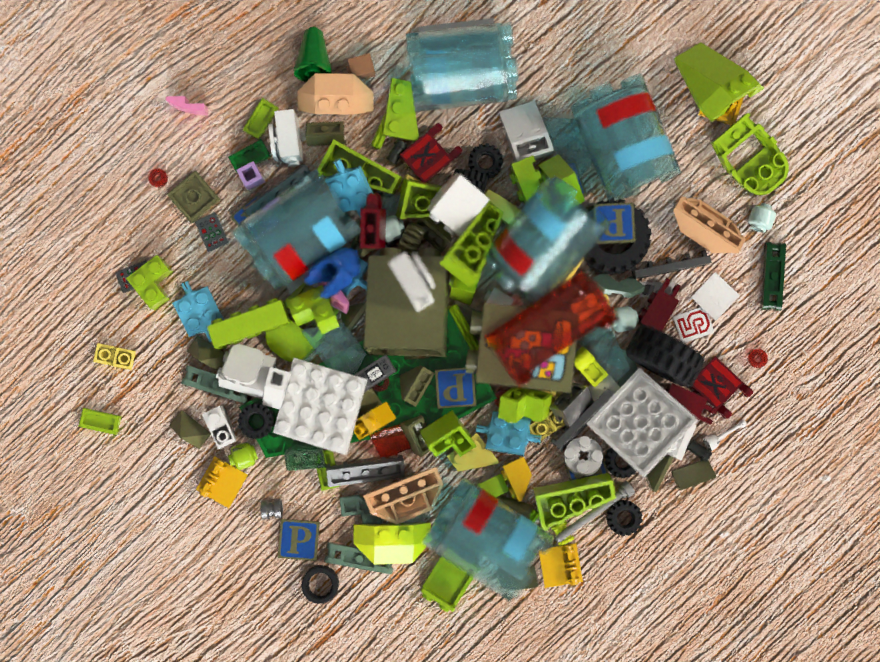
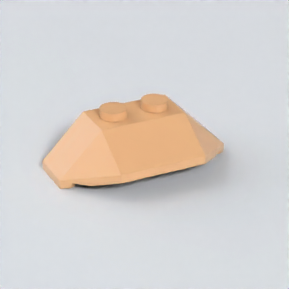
[297,73,374,115]
[673,196,746,253]
[364,467,444,524]

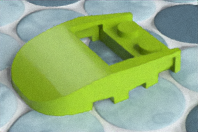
[711,113,789,195]
[266,282,341,363]

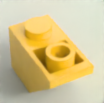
[353,402,396,441]
[500,456,532,502]

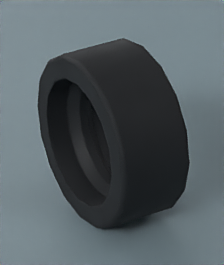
[301,565,339,604]

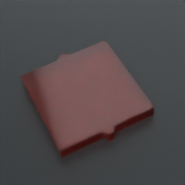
[370,424,411,458]

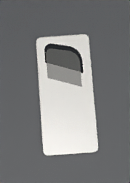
[640,282,674,297]

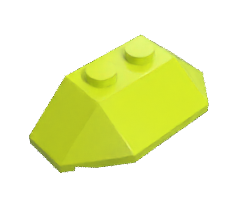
[353,522,431,564]

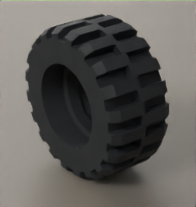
[576,198,652,275]
[626,325,705,388]

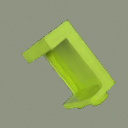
[420,549,478,612]

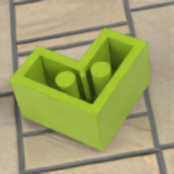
[538,154,585,212]
[126,255,173,310]
[286,285,340,334]
[498,386,552,423]
[420,411,477,457]

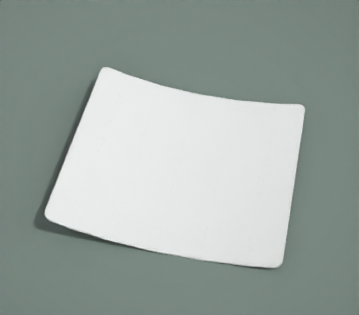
[692,273,740,321]

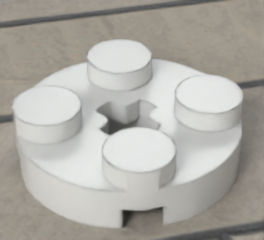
[564,436,603,476]

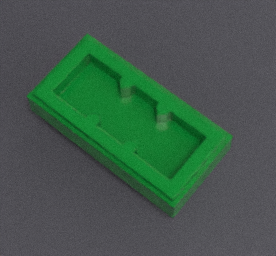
[228,139,271,174]

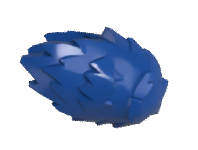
[304,248,361,299]

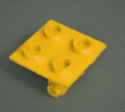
[196,456,248,508]
[538,543,583,588]

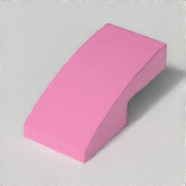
[166,96,208,115]
[318,282,349,314]

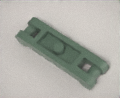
[181,365,248,404]
[324,542,393,574]

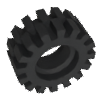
[468,143,503,180]
[453,169,488,193]
[237,404,275,439]
[604,448,637,478]
[606,500,643,536]

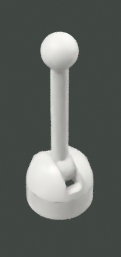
[703,420,747,451]

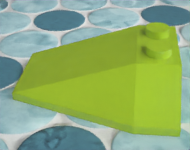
[674,43,764,122]

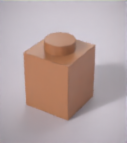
[346,53,376,80]

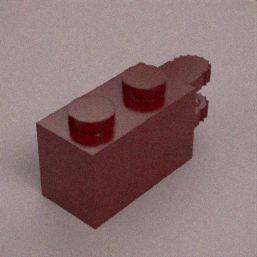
[360,193,386,249]
[638,278,681,331]
[666,383,718,425]

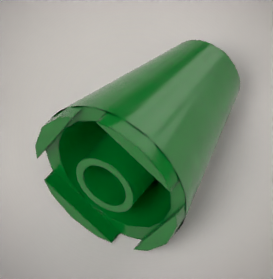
[294,27,332,82]

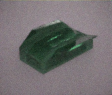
[284,439,326,471]

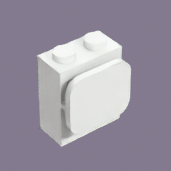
[268,109,304,167]
[427,172,490,236]
[389,252,435,312]
[216,344,276,399]

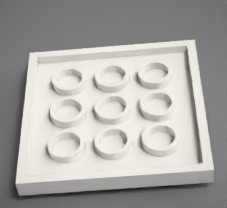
[273,358,368,455]
[587,368,698,477]

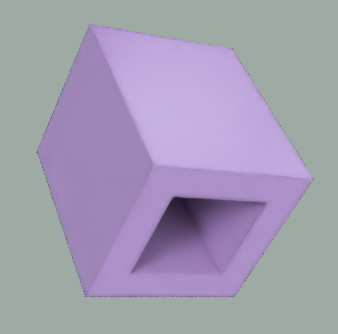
[236,161,265,191]

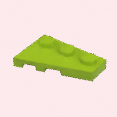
[382,78,419,142]

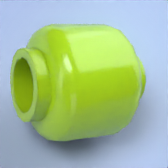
[228,442,258,470]

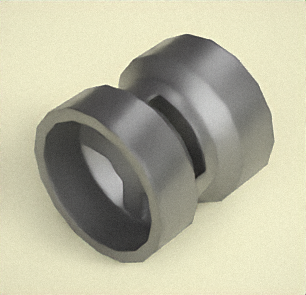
[261,499,283,520]

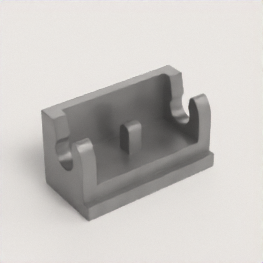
[550,382,594,427]

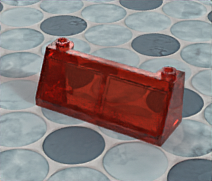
[484,270,619,388]

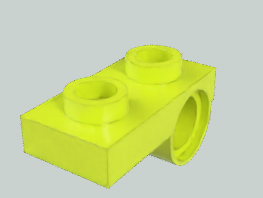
[574,346,609,388]

